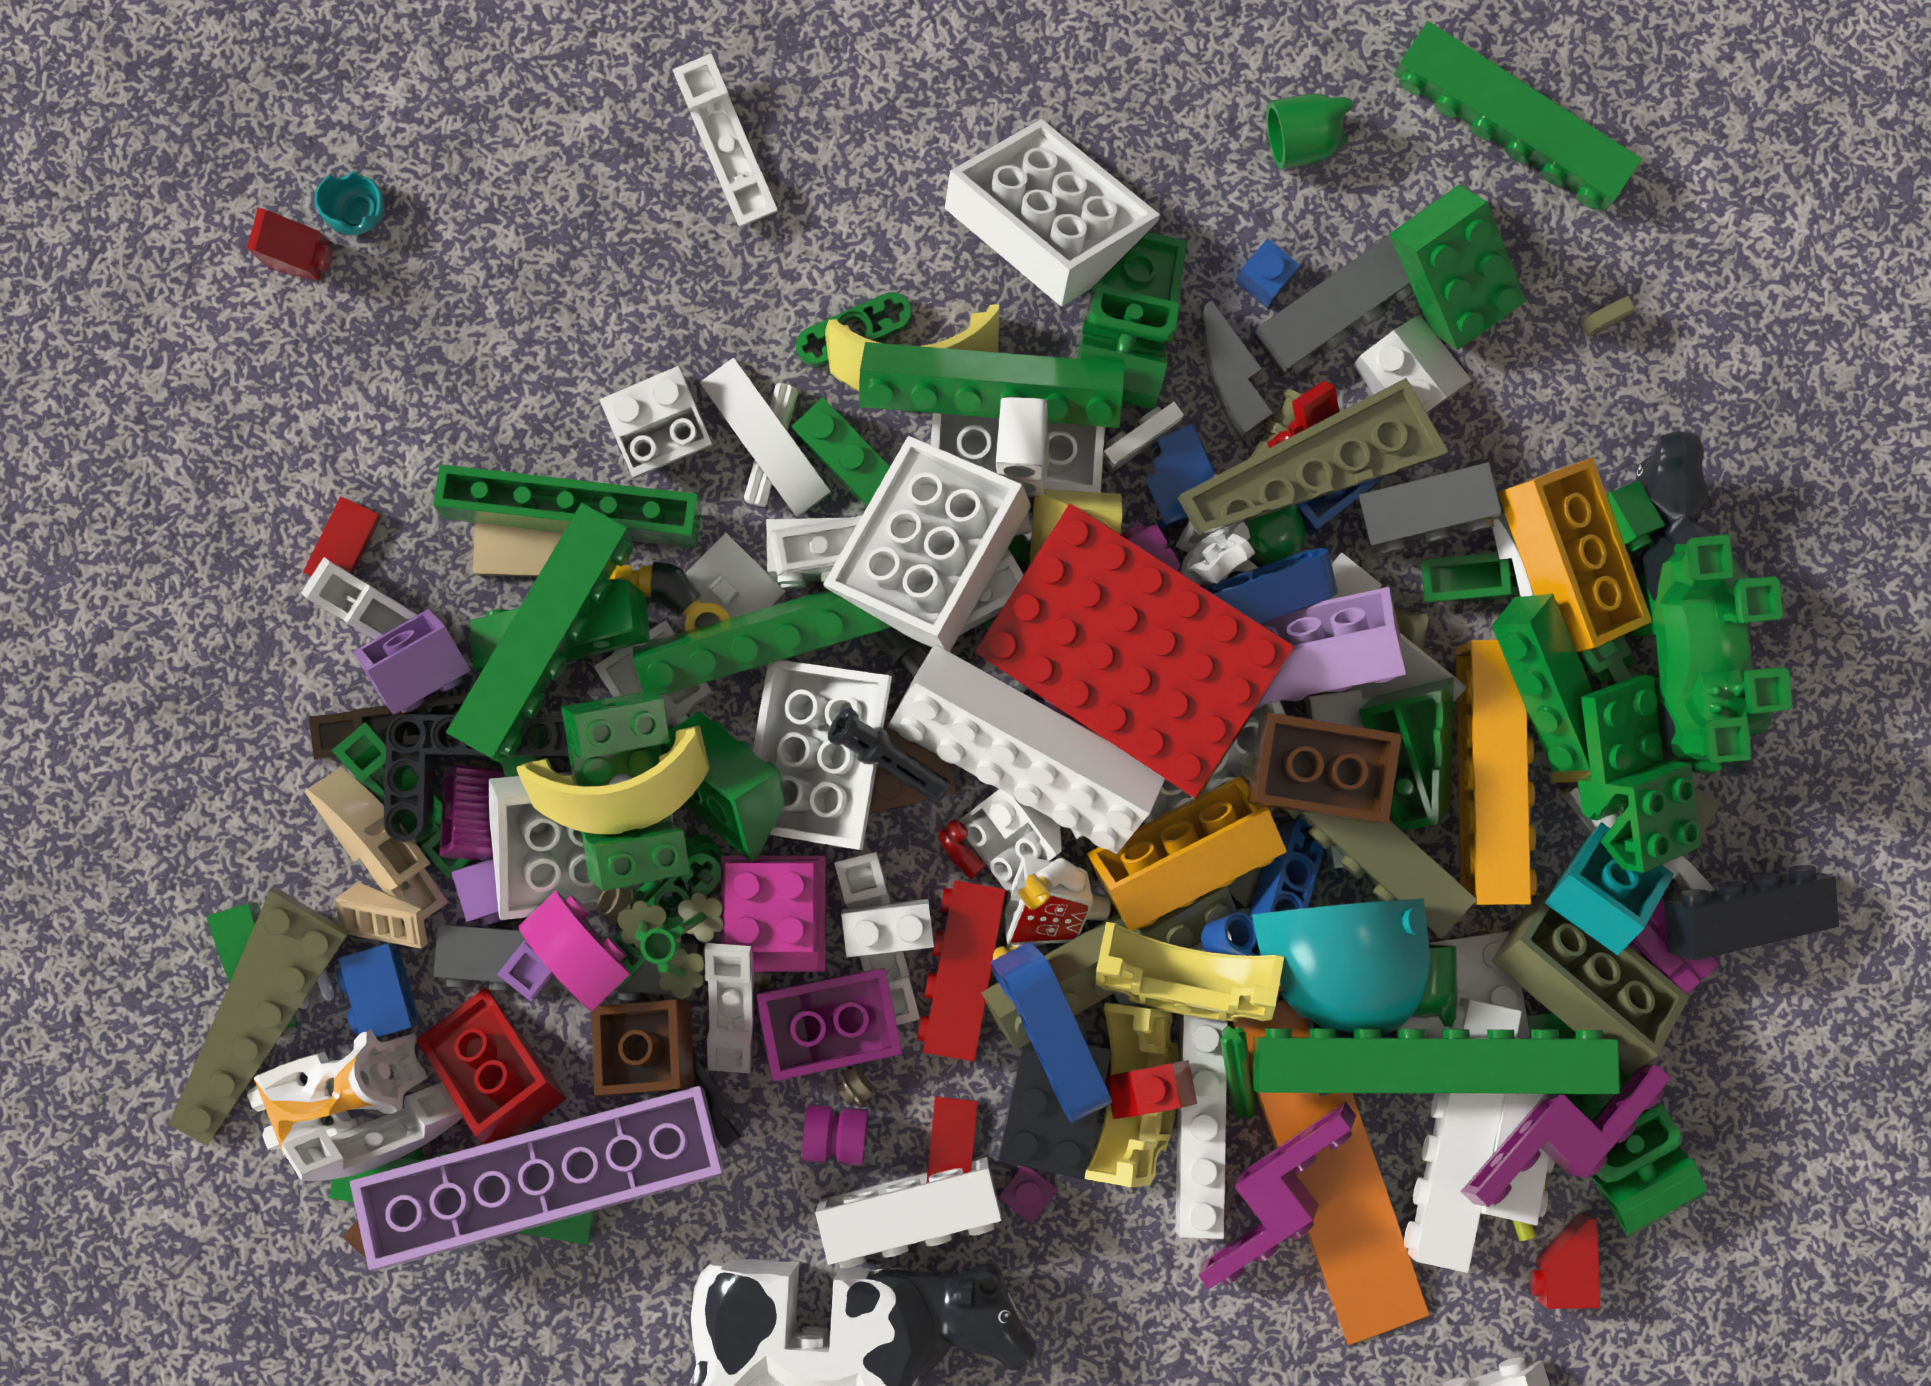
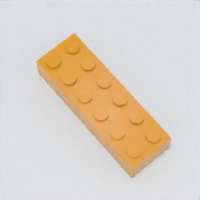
[1455,640,1537,905]

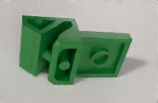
[1076,232,1188,410]
[1578,674,1701,873]
[1563,1069,1707,1238]

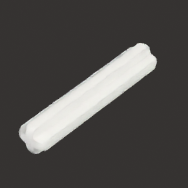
[744,383,798,507]

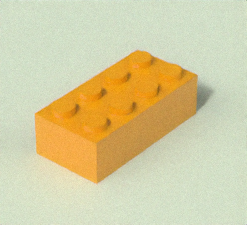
[1497,457,1652,652]
[1087,776,1287,931]

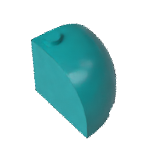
[1252,898,1430,1037]

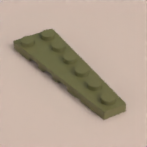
[1178,378,1448,536]
[169,886,349,1146]

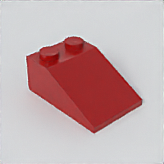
[416,987,567,1144]

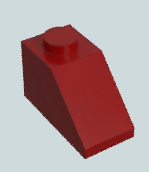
[246,208,332,281]
[1106,1060,1197,1119]
[1530,1213,1600,1309]

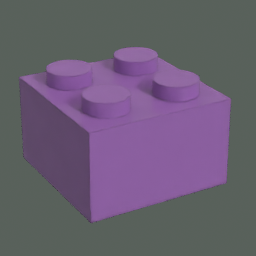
[353,609,471,715]

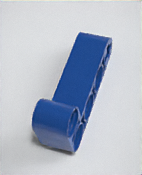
[1203,548,1338,624]
[1201,816,1324,956]
[990,942,1112,1124]

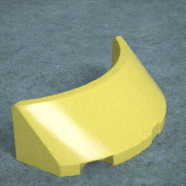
[825,304,999,391]
[517,725,710,834]
[1096,922,1284,1022]
[1085,1003,1179,1187]

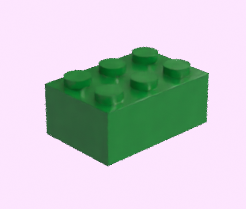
[1389,185,1526,350]

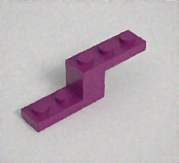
[1460,1065,1671,1207]
[1198,1101,1356,1289]

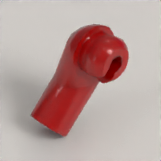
[938,819,986,880]

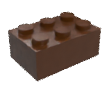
[1247,713,1402,824]

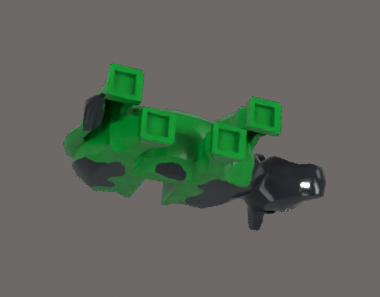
[1629,431,1793,776]

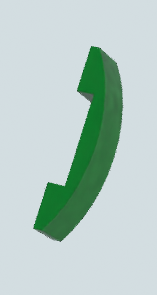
[332,722,471,879]

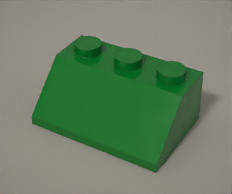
[660,711,785,862]

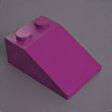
[755,968,902,1081]

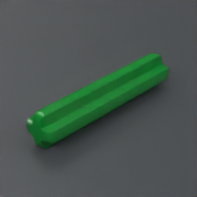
[1220,1026,1257,1119]

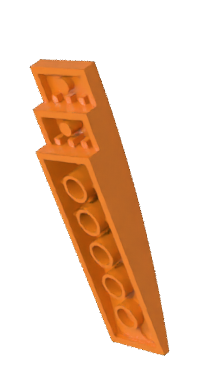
[1232,998,1430,1345]

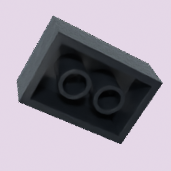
[998,1041,1112,1180]

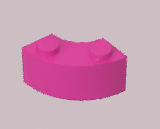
[518,890,630,1012]

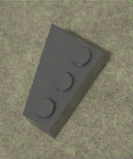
[1359,462,1502,554]

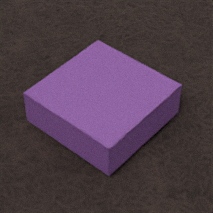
[497,940,554,1002]

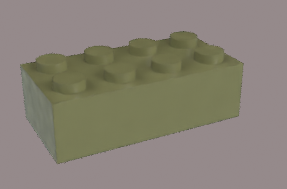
[1492,884,1690,1075]

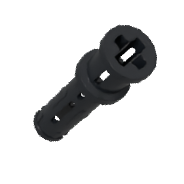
[828,708,950,803]

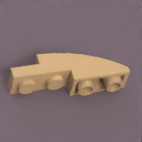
[304,767,449,921]

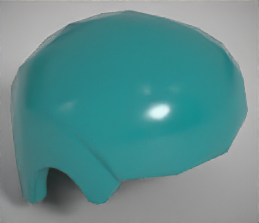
[314,171,385,236]

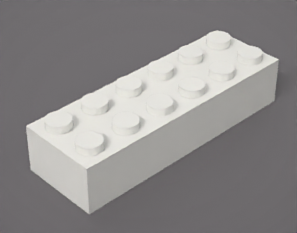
[887,644,1165,854]

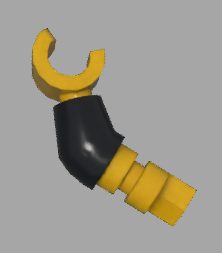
[609,561,730,631]

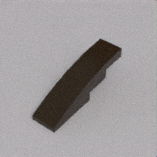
[309,694,468,760]

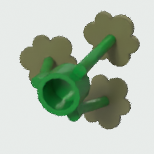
[617,892,725,1000]

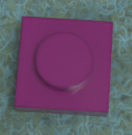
[998,1166,1059,1224]

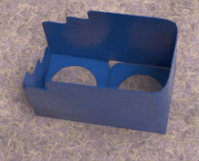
[1143,423,1216,531]

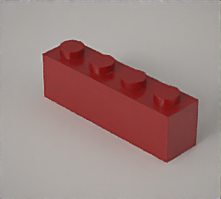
[916,880,1006,1062]

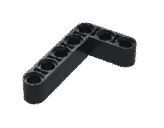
[384,714,569,843]

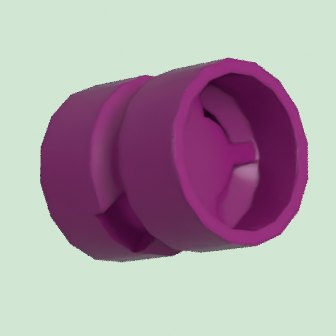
[802,1104,868,1166]

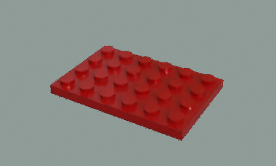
[975,503,1296,799]

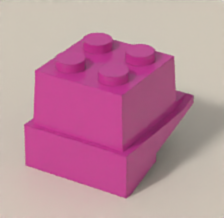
[721,855,828,972]

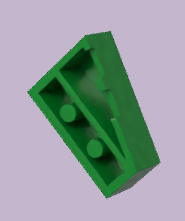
[1359,677,1454,831]

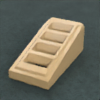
[335,882,427,949]

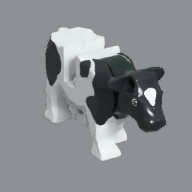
[689,1259,1037,1386]

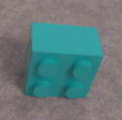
[1544,822,1674,955]

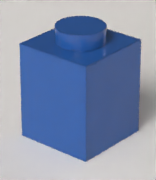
[1235,238,1300,308]

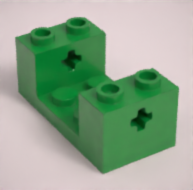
[561,691,690,891]

